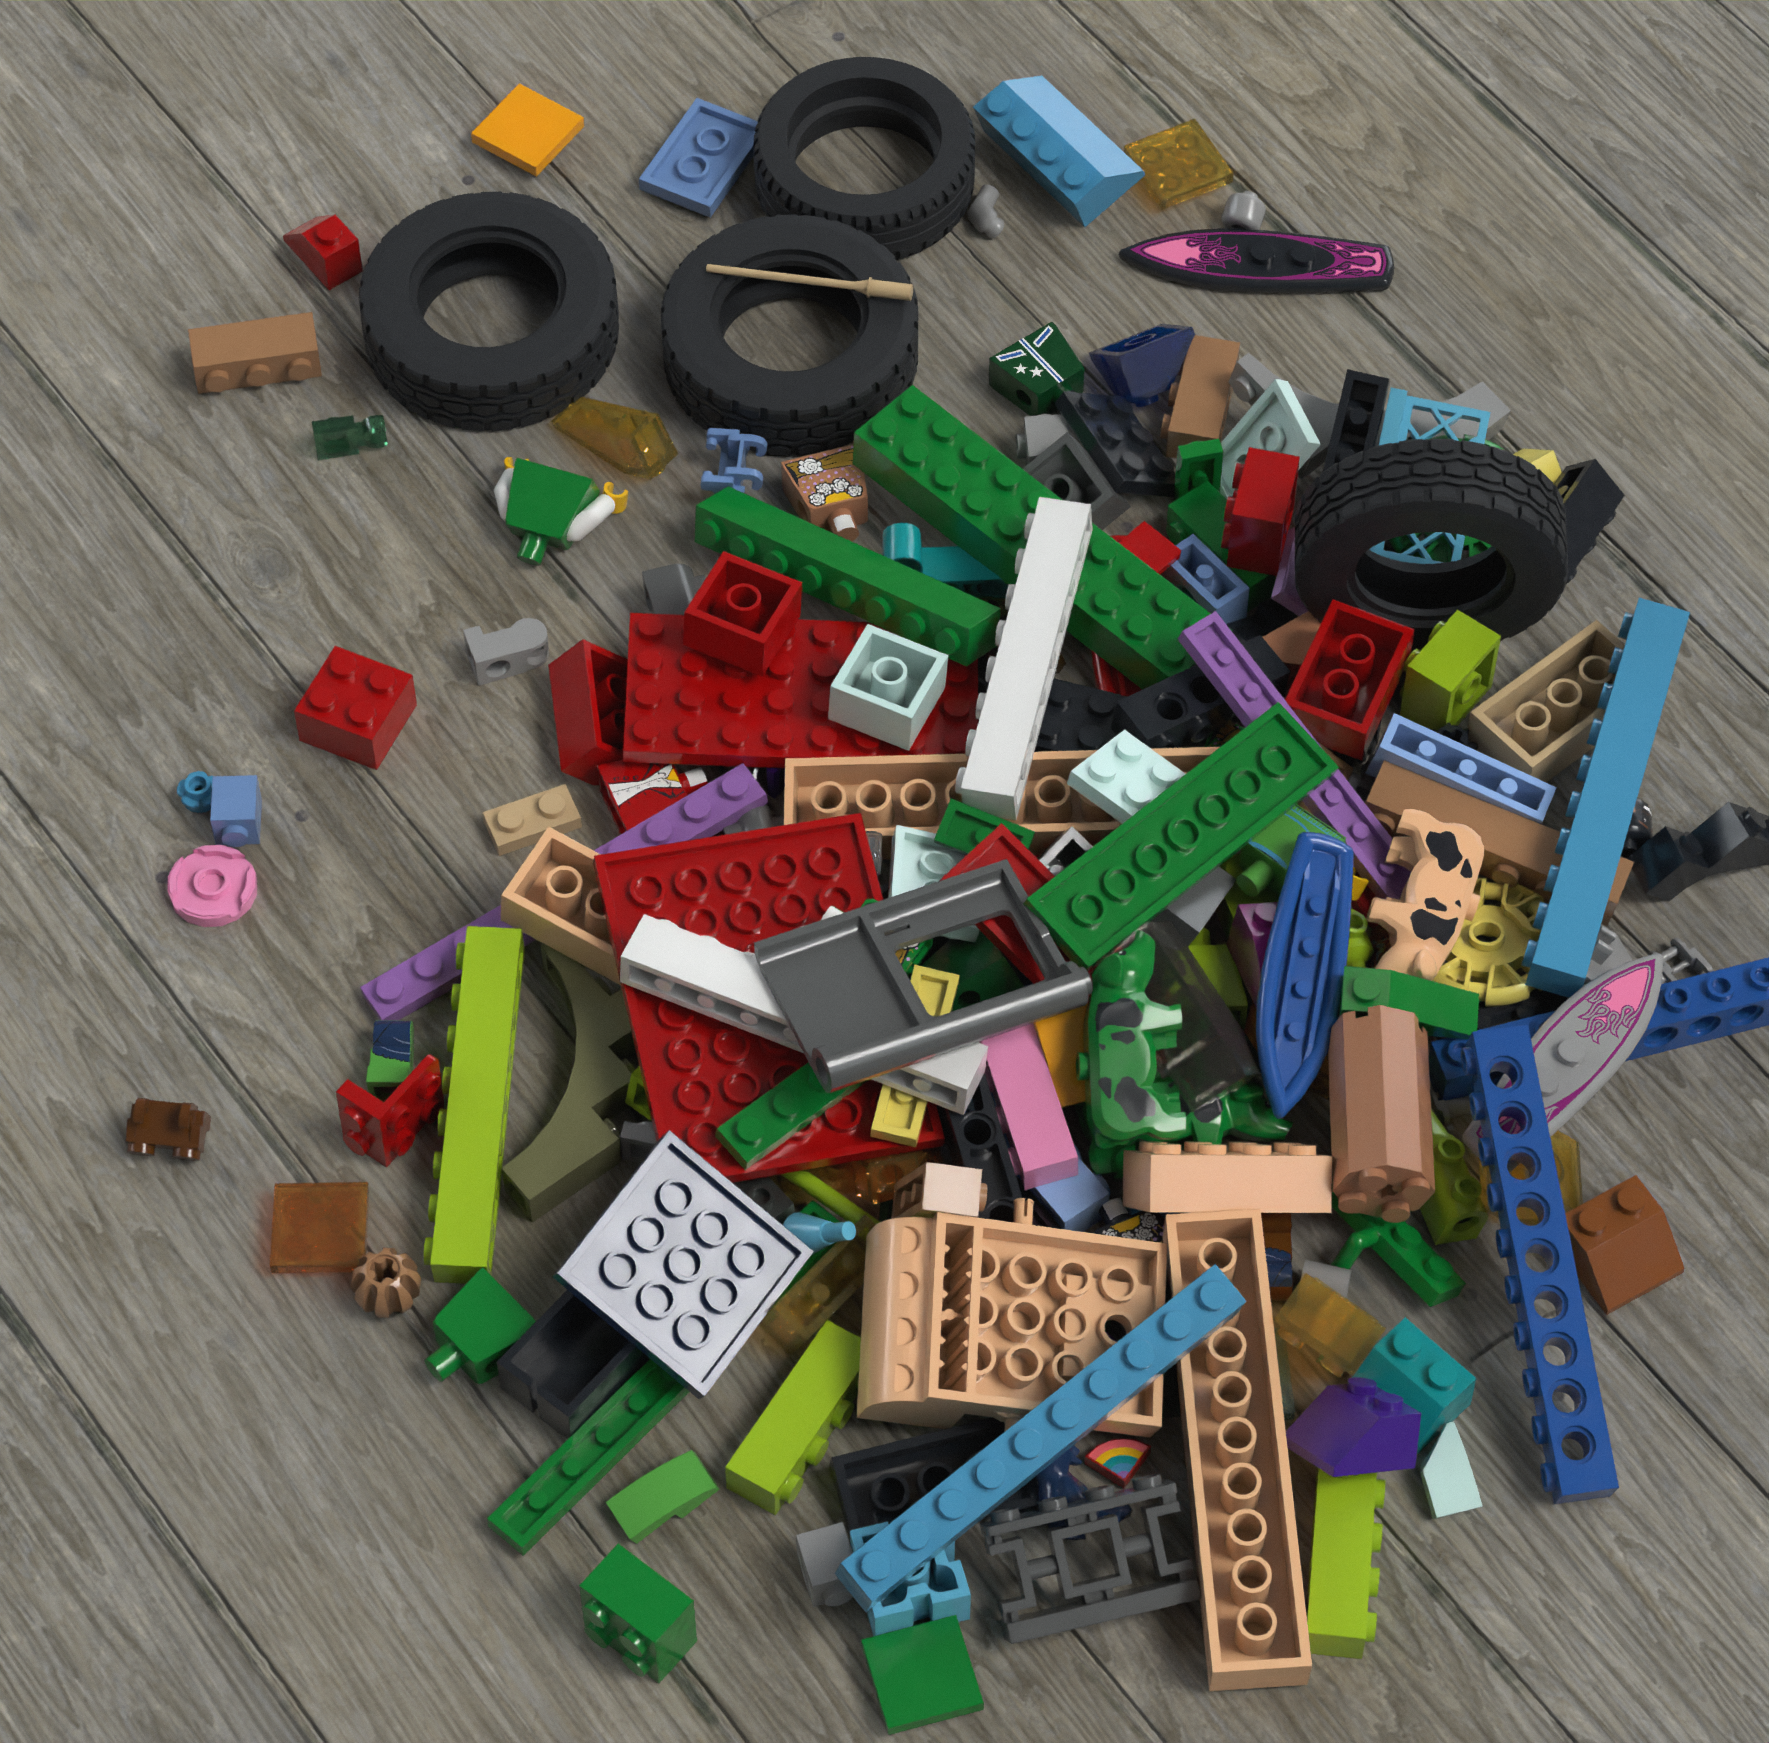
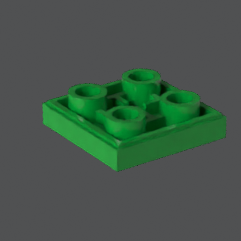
[861,1615,984,1735]

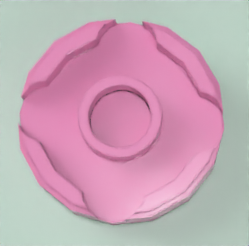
[168,845,257,927]

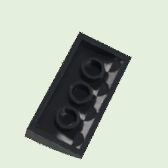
[829,1417,1038,1535]

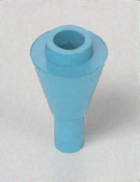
[783,1212,856,1255]

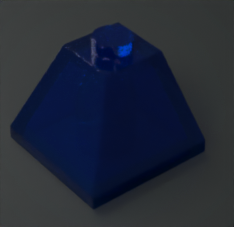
[1089,324,1195,407]

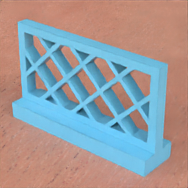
[1369,388,1491,564]

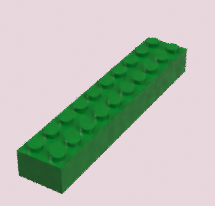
[852,385,1232,690]

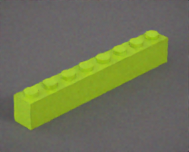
[424,926,525,1284]

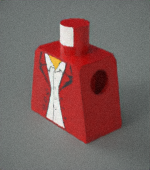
[597,760,708,835]

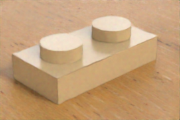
[483,784,582,856]

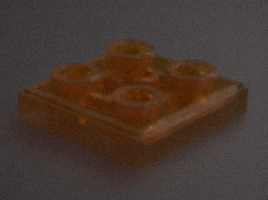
[270,1182,369,1274]

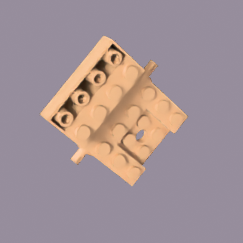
[856,1198,1167,1437]

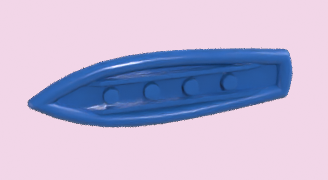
[1256,832,1354,1119]

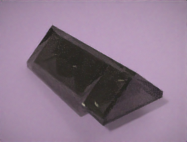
[1095,921,1262,1112]

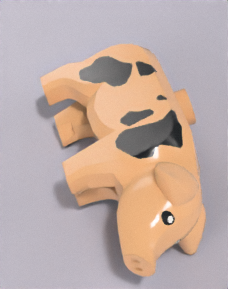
[1366,809,1484,981]

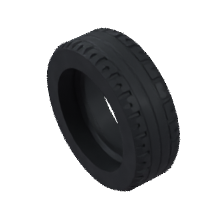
[754,57,975,261]

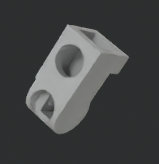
[463,618,549,686]

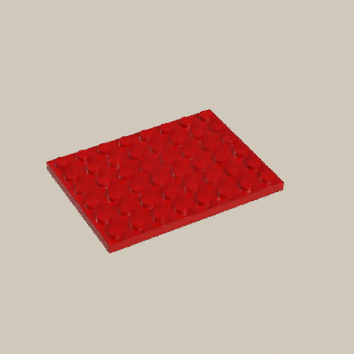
[593,813,945,1183]

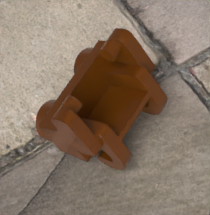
[125,1098,211,1161]

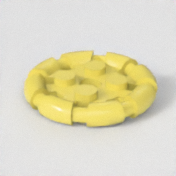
[1433,878,1544,1007]

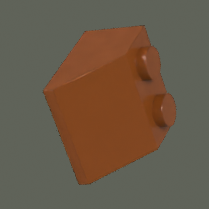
[1565,1175,1685,1315]

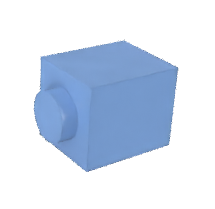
[210,775,262,847]

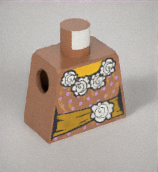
[781,445,868,541]

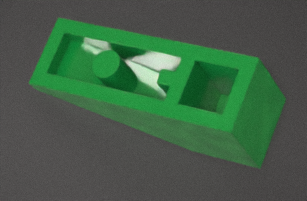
[1338,966,1479,1039]

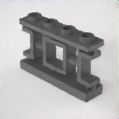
[980,1474,1202,1644]

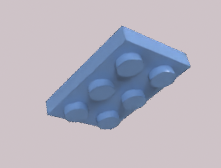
[639,98,758,218]

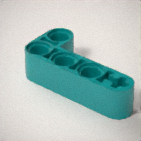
[882,522,1009,598]

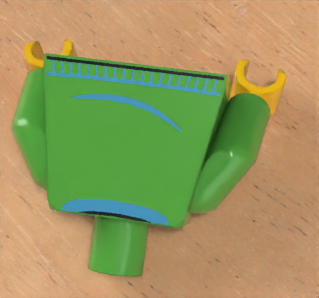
[1237,805,1369,901]

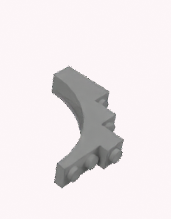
[1228,353,1511,480]

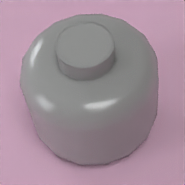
[1221,191,1266,230]

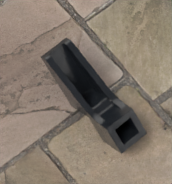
[1626,802,1769,901]

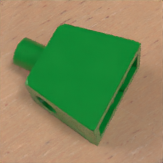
[424,1267,536,1384]

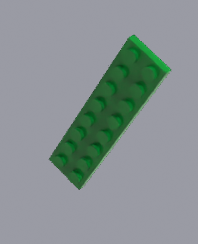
[1023,702,1339,972]

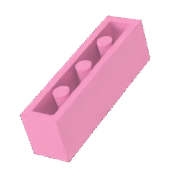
[979,1023,1078,1190]

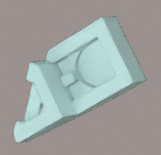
[1420,1421,1482,1519]

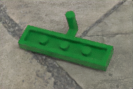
[1331,1183,1466,1307]

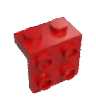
[336,1054,444,1168]

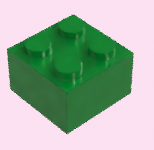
[579,1543,697,1684]

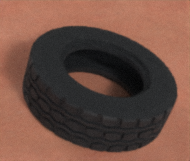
[359,191,619,431]
[661,214,918,456]
[1295,439,1568,652]

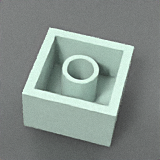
[828,624,948,751]

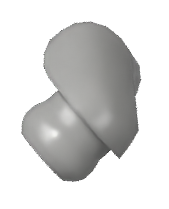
[968,184,1004,238]

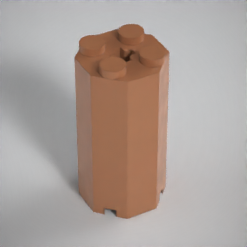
[1328,1005,1435,1223]

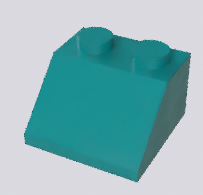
[1352,1317,1477,1454]

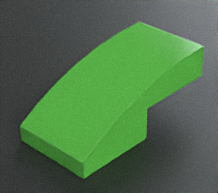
[606,1450,720,1544]

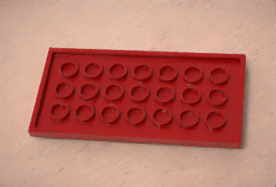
[623,613,978,768]

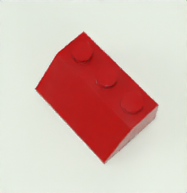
[548,639,628,786]

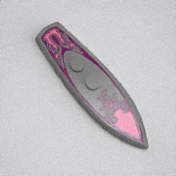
[1462,953,1663,1172]

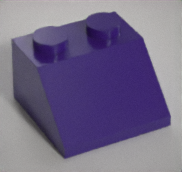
[1286,1377,1421,1477]

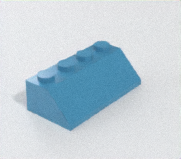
[973,75,1145,227]

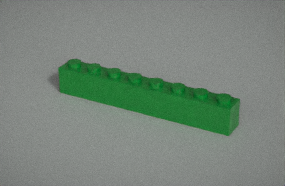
[694,486,1001,667]

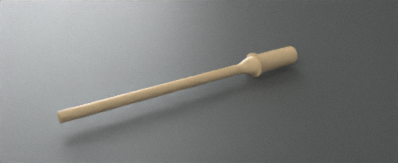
[706,264,913,301]

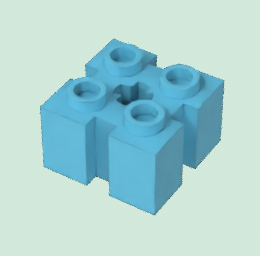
[850,1521,971,1636]

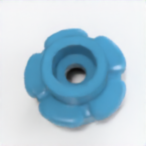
[177,771,213,813]

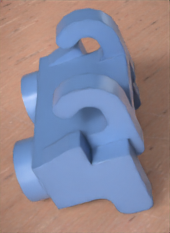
[700,428,767,494]

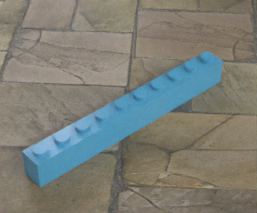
[1522,598,1690,998]
[835,1264,1247,1612]

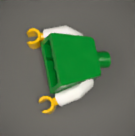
[494,457,629,566]

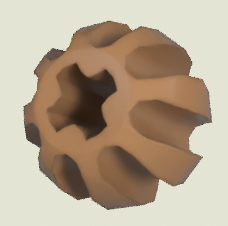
[350,1247,421,1318]

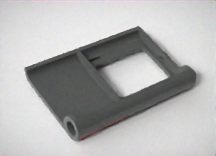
[754,859,1093,1093]

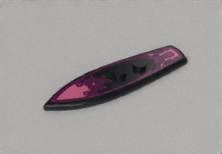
[1119,228,1395,293]

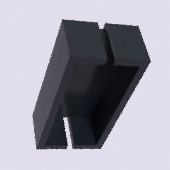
[497,1290,650,1440]

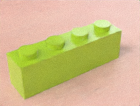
[725,1320,861,1516]
[1306,1468,1386,1659]

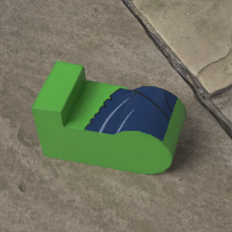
[366,1020,414,1102]

